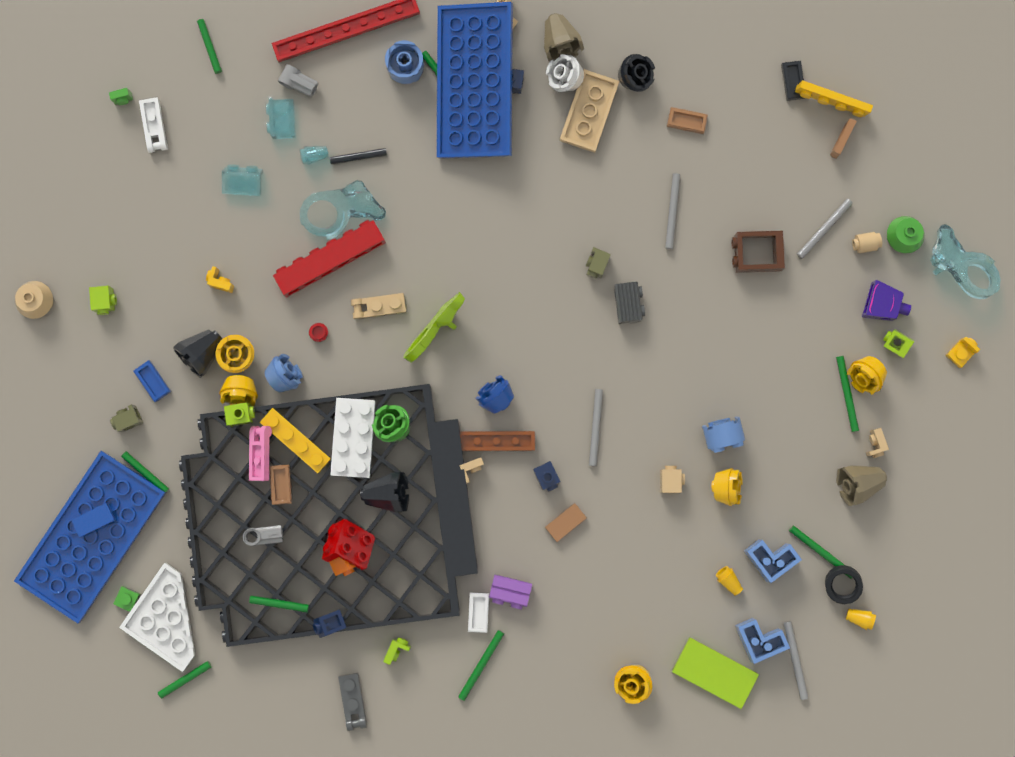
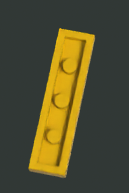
[795,80,873,117]
[260,408,331,474]

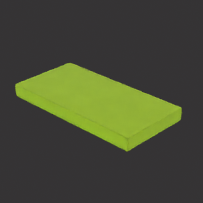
[671,637,759,709]

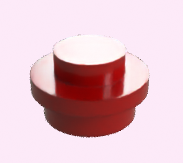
[309,323,328,342]

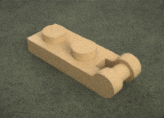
[351,293,406,319]

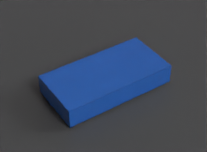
[133,360,172,402]
[71,503,116,538]

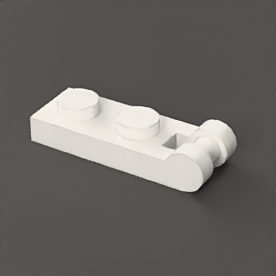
[139,97,168,153]

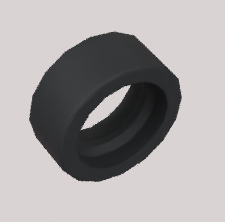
[825,565,863,605]

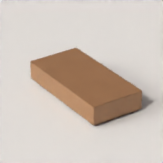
[667,107,708,134]
[830,118,857,159]
[269,464,292,505]
[545,503,587,542]

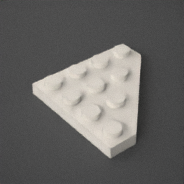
[119,563,195,672]

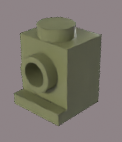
[586,247,611,279]
[110,404,143,432]

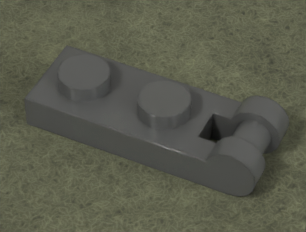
[338,673,367,731]

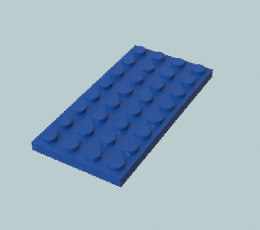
[437,2,513,158]
[14,451,167,624]

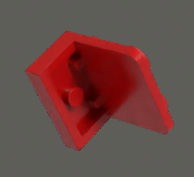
[322,519,375,570]

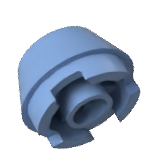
[265,354,303,393]

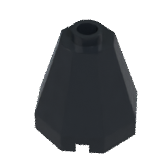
[173,329,222,378]
[360,472,409,512]

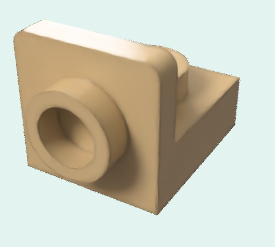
[866,428,889,458]
[460,457,484,484]

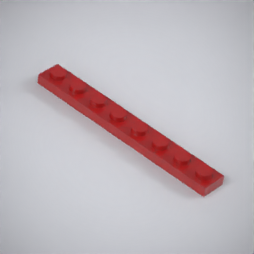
[271,0,420,63]

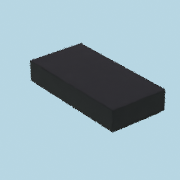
[781,60,805,101]

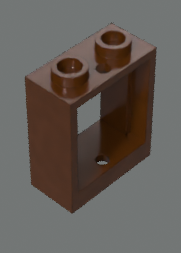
[731,231,785,273]

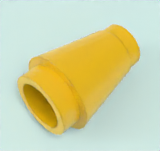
[716,566,743,596]
[845,608,876,630]

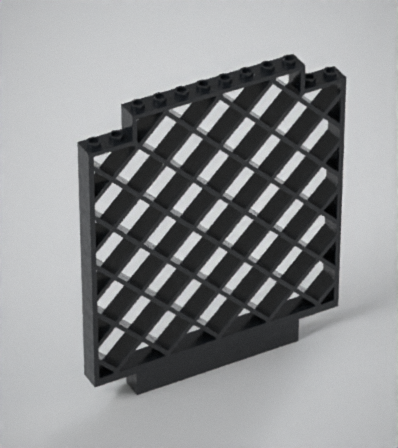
[179,384,478,647]

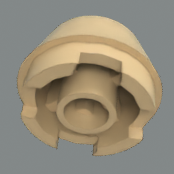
[15,281,53,319]

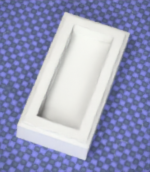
[468,592,489,633]

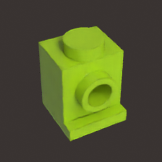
[883,329,915,358]

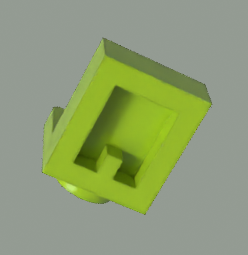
[383,637,411,665]

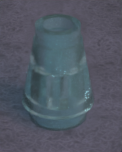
[300,146,329,165]

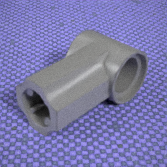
[278,64,319,97]
[243,525,283,546]

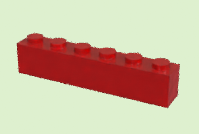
[273,220,386,298]

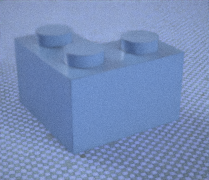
[744,539,802,583]
[735,618,790,664]

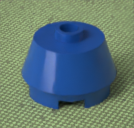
[475,375,514,414]

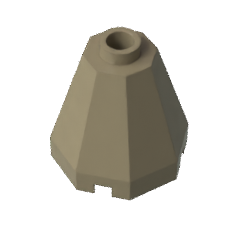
[544,13,584,62]
[836,466,887,506]

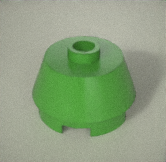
[887,216,925,253]
[372,405,410,442]

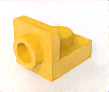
[206,266,234,293]
[946,337,980,368]

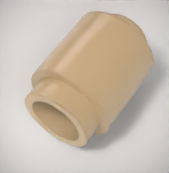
[852,232,882,254]

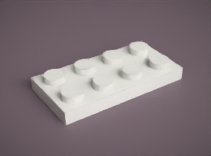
[330,398,376,478]

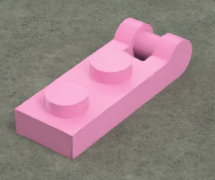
[249,426,272,481]

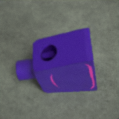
[862,280,911,321]

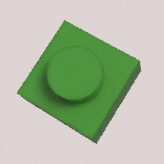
[109,88,133,105]
[113,586,140,612]

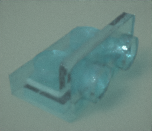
[266,97,296,139]
[222,164,263,196]

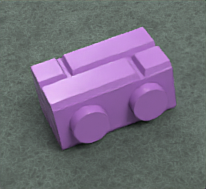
[489,574,532,610]

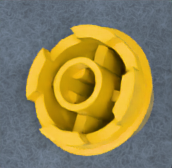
[216,335,254,373]
[847,356,887,395]
[219,375,258,406]
[711,468,743,506]
[614,665,652,704]

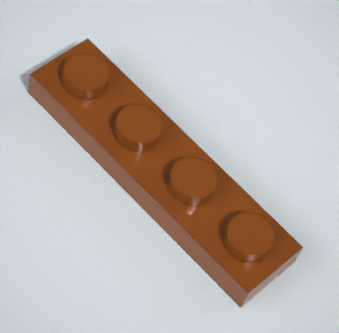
[460,431,535,451]

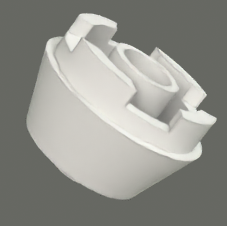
[546,54,584,92]

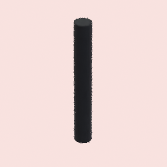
[330,148,387,164]

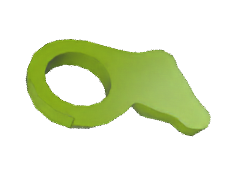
[403,292,465,363]

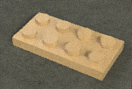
[559,69,619,153]

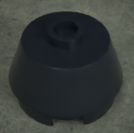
[618,54,655,92]

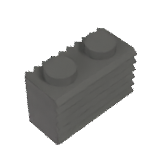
[614,282,645,324]

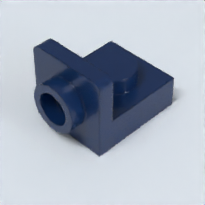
[313,609,346,638]

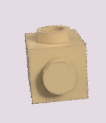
[660,466,685,493]

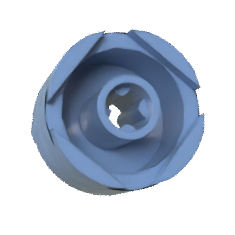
[385,40,424,84]
[702,417,745,453]

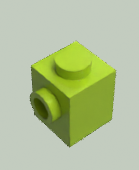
[89,286,117,315]
[224,402,255,426]

